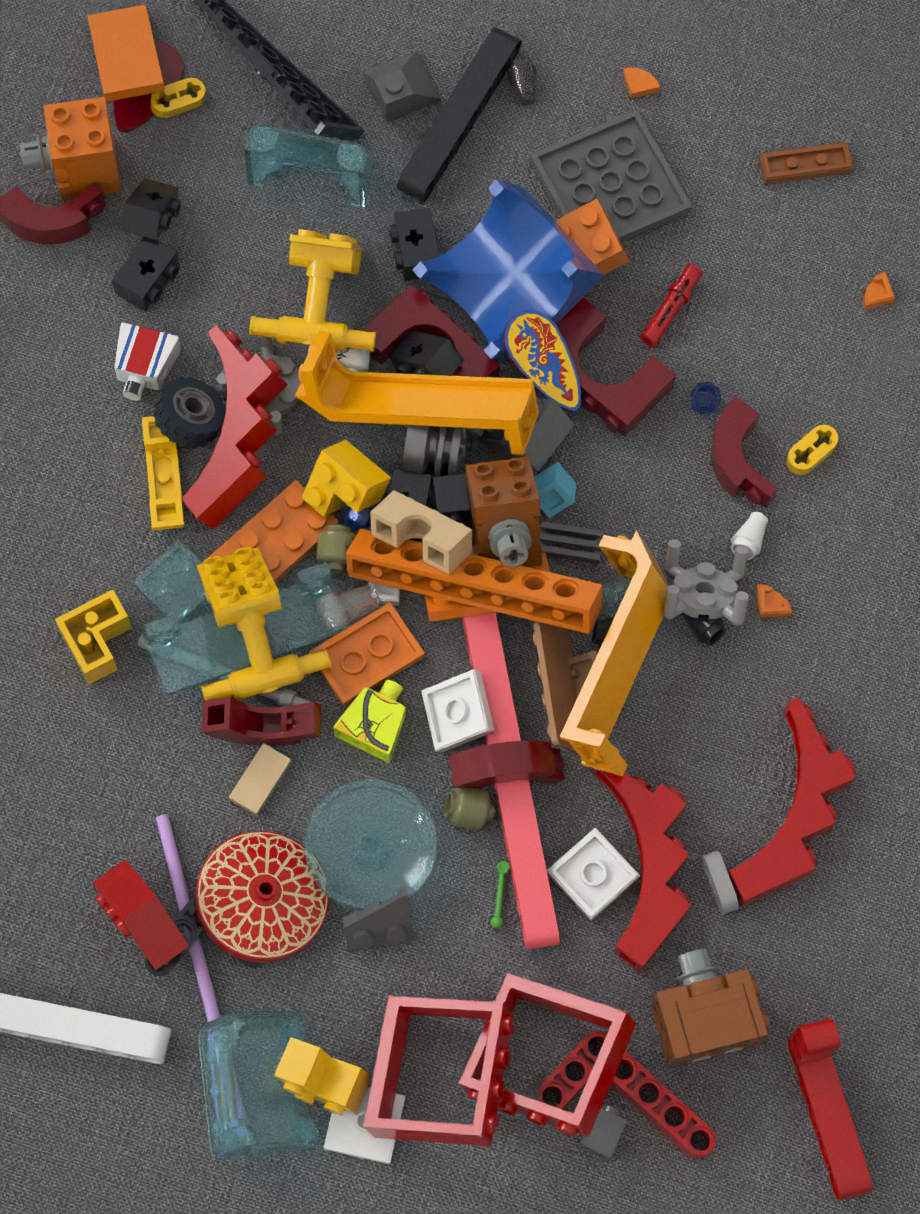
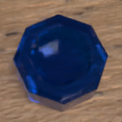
[690,382,722,414]
[342,504,374,530]

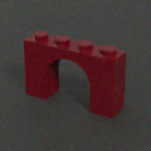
[361,285,500,378]
[556,297,676,437]

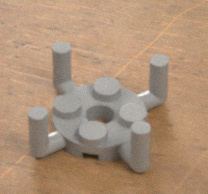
[217,336,301,435]
[663,539,749,626]

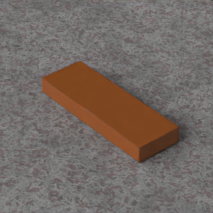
[759,142,854,185]

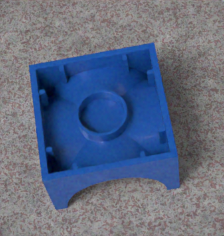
[413,179,604,362]

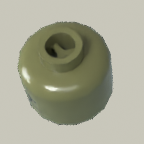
[316,525,356,574]
[444,788,495,830]

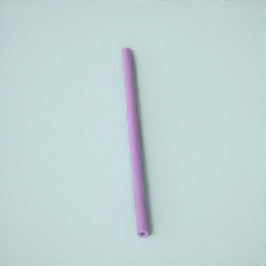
[156,814,251,1139]

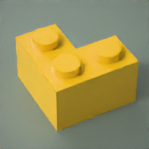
[301,440,391,517]
[55,589,132,685]
[274,1037,371,1116]

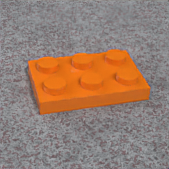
[309,602,425,707]

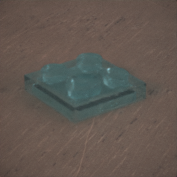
[132,539,207,628]

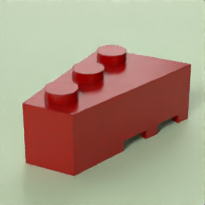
[93,860,189,970]

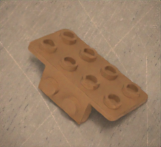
[533,621,599,753]

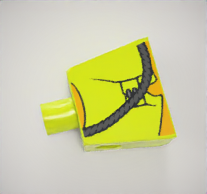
[334,679,406,763]

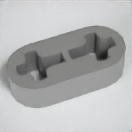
[701,851,739,915]

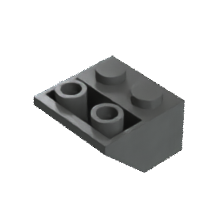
[480,397,574,472]

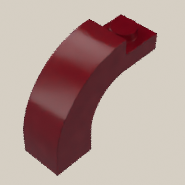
[0,183,106,244]
[711,396,778,508]
[202,697,321,746]
[449,740,564,788]

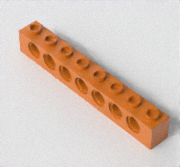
[345,528,602,634]

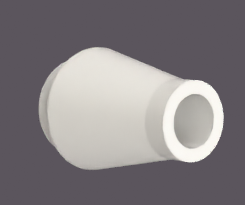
[731,512,768,560]

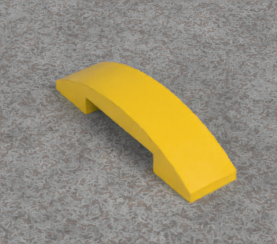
[142,416,184,531]

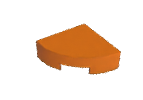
[623,67,660,99]
[863,272,895,310]
[756,584,792,618]

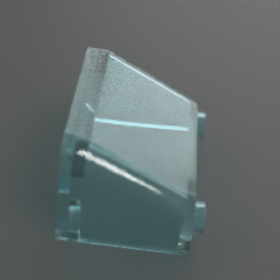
[244,125,375,207]
[198,1011,319,1160]

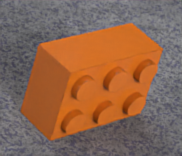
[555,198,630,275]

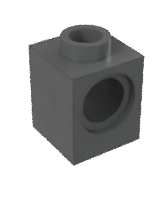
[577,1104,627,1162]

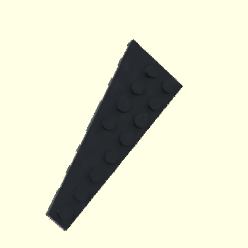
[191,0,365,140]

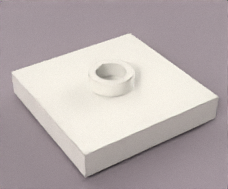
[421,669,495,753]
[547,828,640,921]
[323,1087,406,1165]

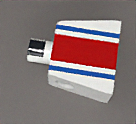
[115,322,181,401]

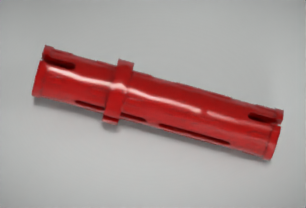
[639,264,703,348]

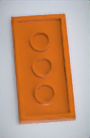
[87,4,165,102]

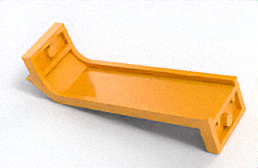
[295,331,539,455]
[560,530,668,776]

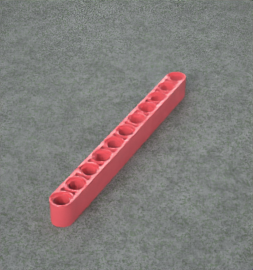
[462,613,560,950]

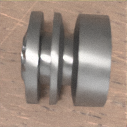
[402,425,468,477]

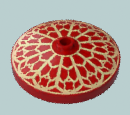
[195,831,329,963]

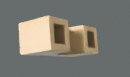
[370,490,472,575]

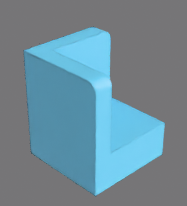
[534,462,577,518]

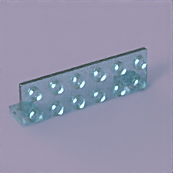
[144,562,347,695]

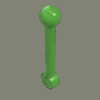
[490,861,510,929]

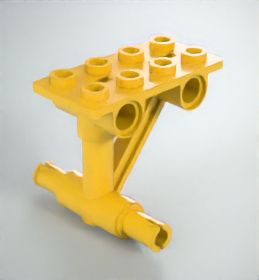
[249,229,376,352]
[197,547,332,701]

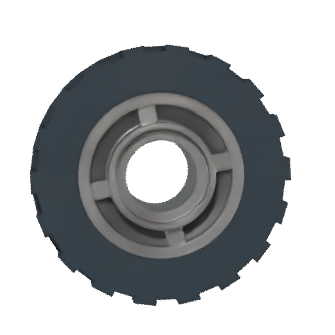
[153,377,226,448]

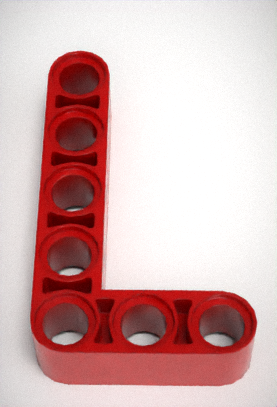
[787,1018,872,1201]
[536,1030,716,1160]

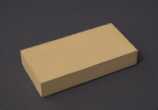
[229,743,291,816]

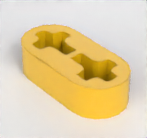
[150,78,206,118]
[786,424,838,475]

